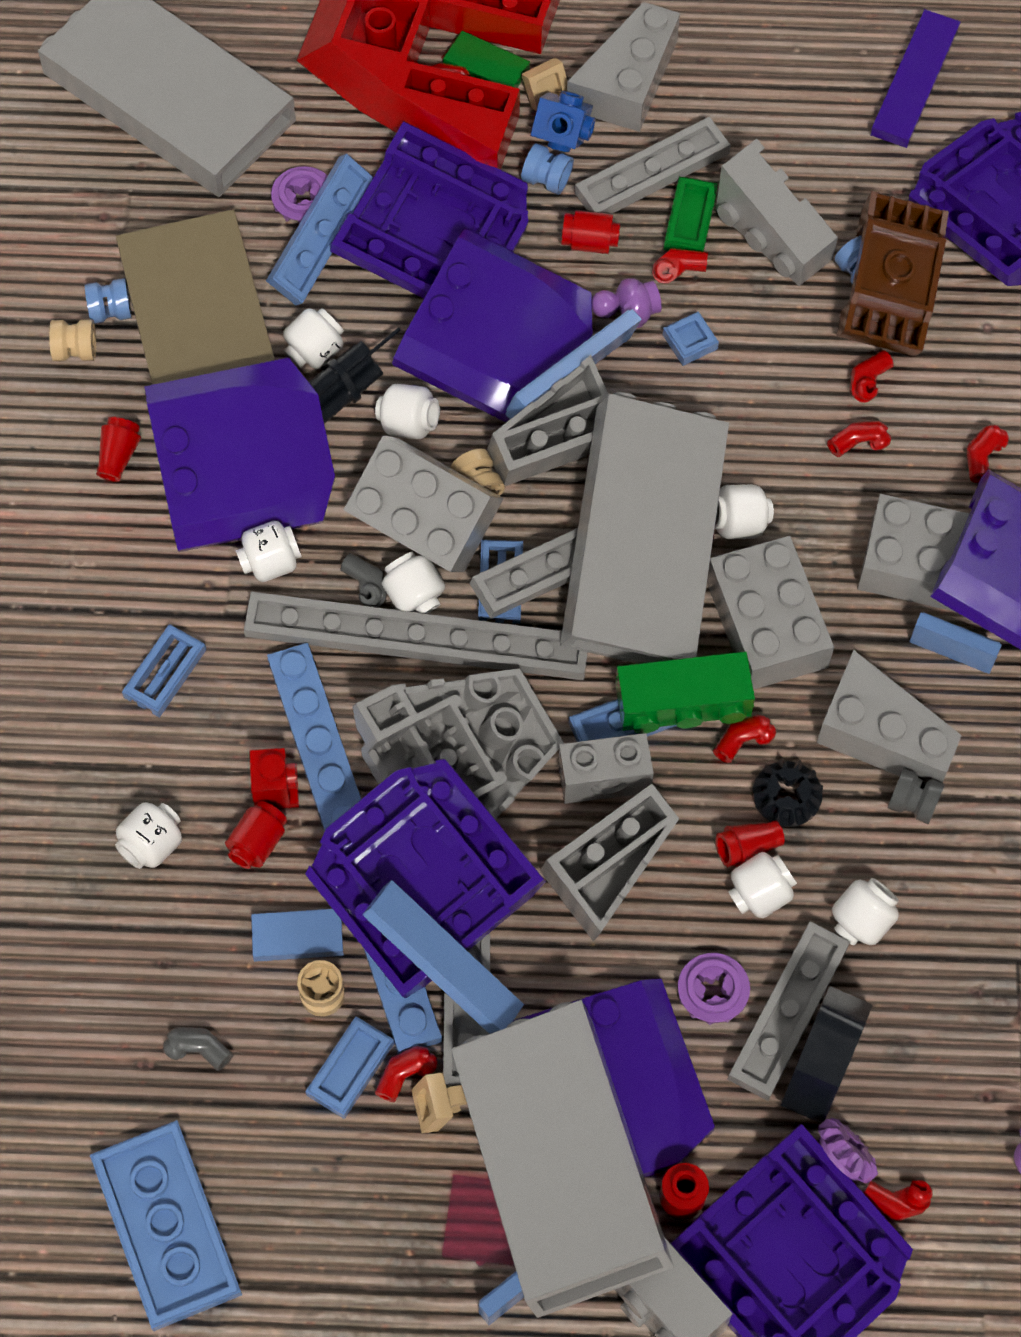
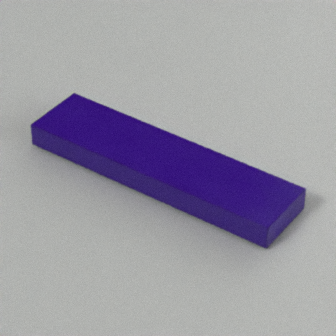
[870,9,961,148]

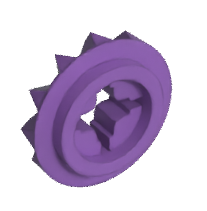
[271,166,327,223]
[677,953,750,1025]
[818,1118,878,1184]

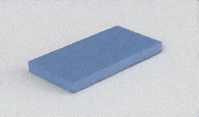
[90,1120,242,1332]

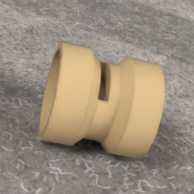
[49,320,96,361]
[451,449,505,496]
[297,960,345,1017]

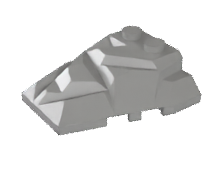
[352,668,564,819]

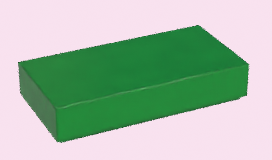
[443,31,530,88]
[664,176,718,252]

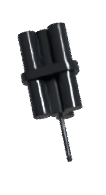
[309,327,401,424]

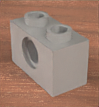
[558,733,654,804]

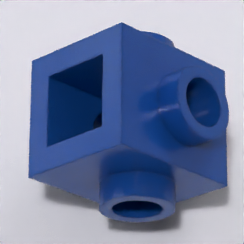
[530,91,596,152]

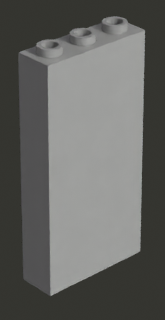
[38,0,296,198]
[560,392,729,664]
[451,1000,674,1318]

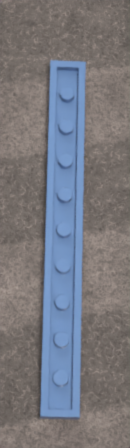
[267,643,442,1054]

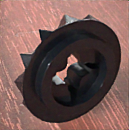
[753,758,823,827]

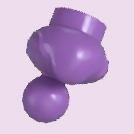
[592,278,662,328]

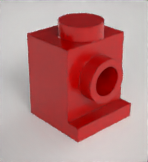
[249,748,299,809]

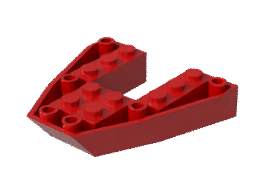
[296,0,560,170]

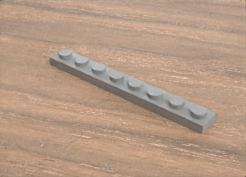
[244,591,588,680]

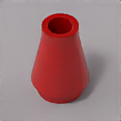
[96,417,141,482]
[715,820,785,867]

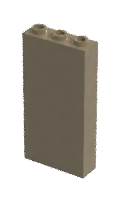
[115,209,275,385]

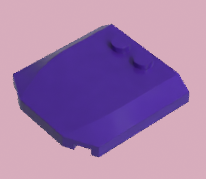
[909,112,1021,286]
[330,121,528,298]
[392,229,593,422]
[144,358,335,552]
[930,469,1021,650]
[305,759,546,998]
[513,979,715,1178]
[670,1124,913,1337]

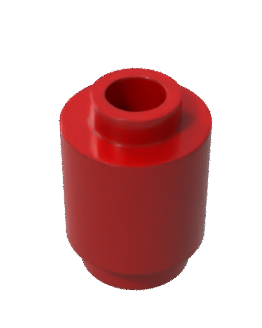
[561,210,620,254]
[225,801,287,869]
[659,1163,709,1219]

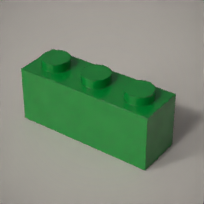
[615,651,755,734]

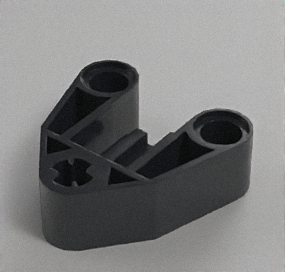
[780,986,873,1124]

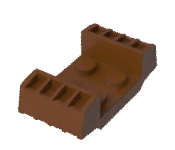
[837,191,949,357]

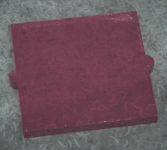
[442,1175,515,1267]

